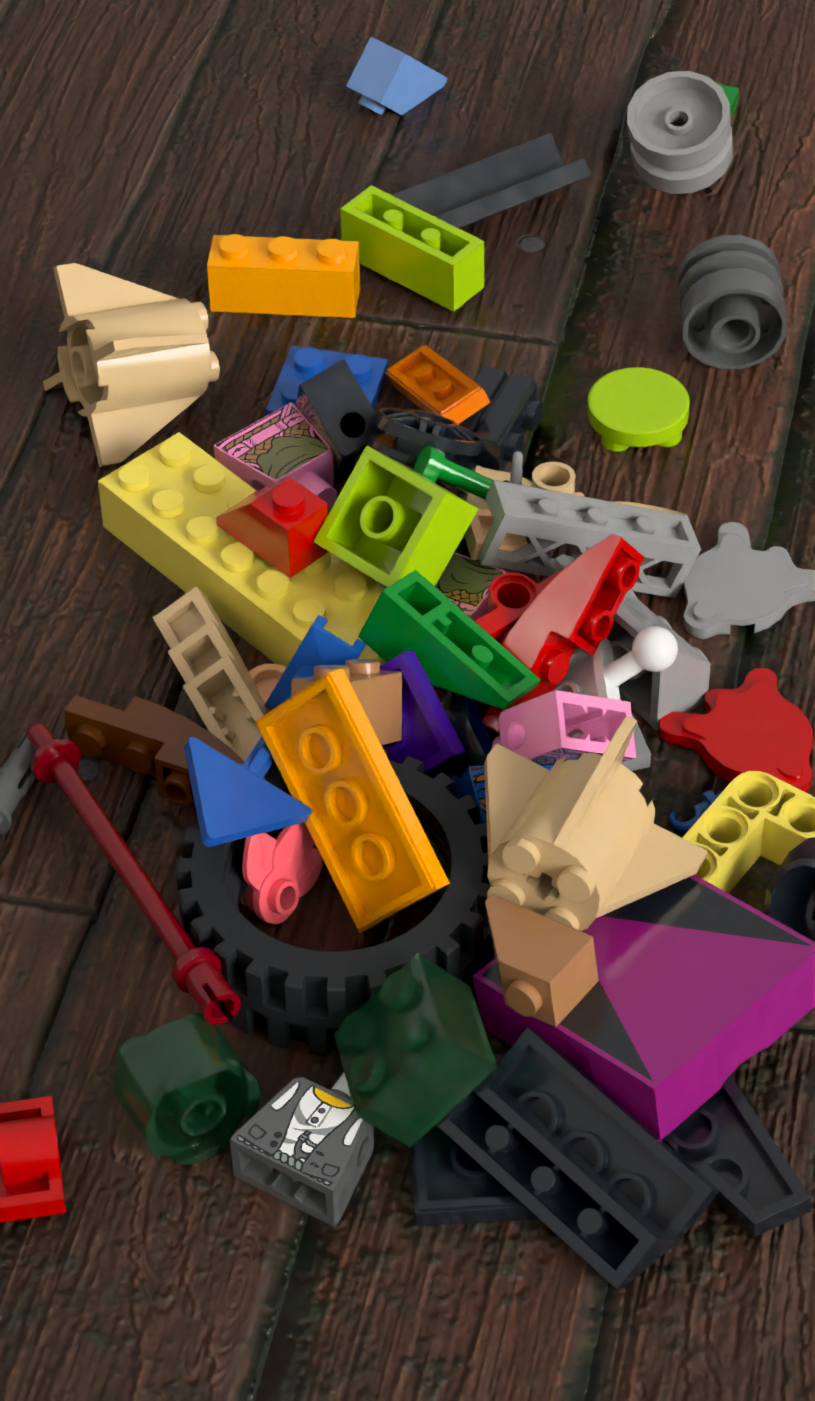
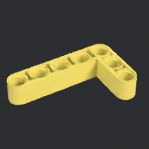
[682,771,815,893]

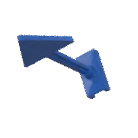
[184,615,367,847]

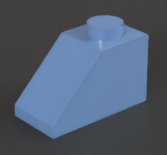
[346,37,448,115]

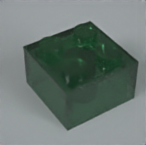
[334,953,497,1148]

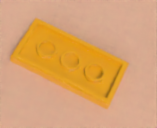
[255,668,450,933]

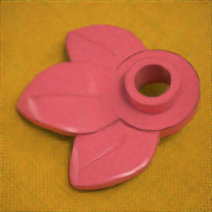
[242,822,323,925]

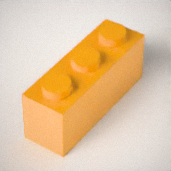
[207,234,360,318]

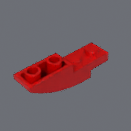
[481,534,645,736]

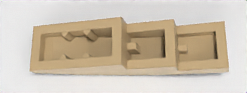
[153,587,269,762]

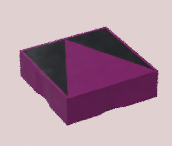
[473,874,815,1140]

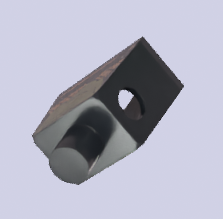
[295,359,386,475]

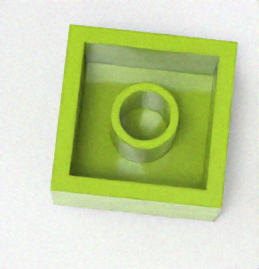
[313,446,479,587]

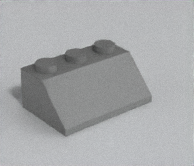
[554,554,711,731]

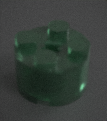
[114,1013,260,1165]

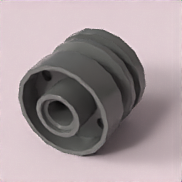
[677,235,787,369]

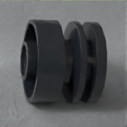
[368,408,484,501]

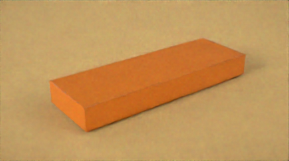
[385,345,491,424]

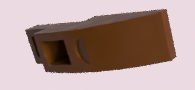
[64,695,244,808]

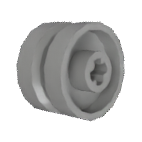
[627,71,733,194]

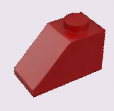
[216,477,329,578]

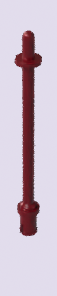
[27,723,241,1025]

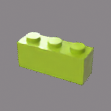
[340,185,484,312]

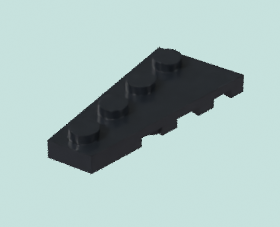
[663,1076,811,1237]

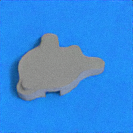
[683,522,815,639]

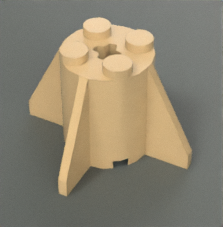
[43,263,220,467]
[484,716,708,931]

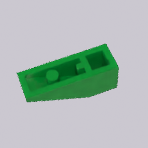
[358,570,541,710]

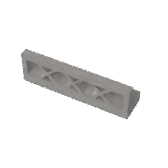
[478,480,701,598]

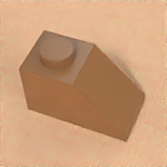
[485,894,599,1027]

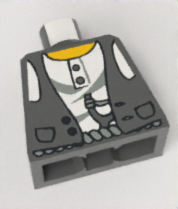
[230,1072,374,1227]

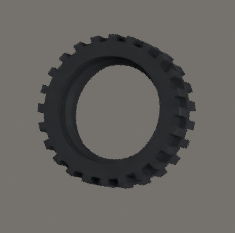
[176,749,493,1056]

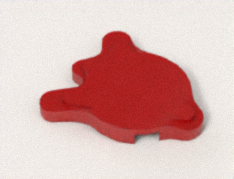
[659,668,813,792]

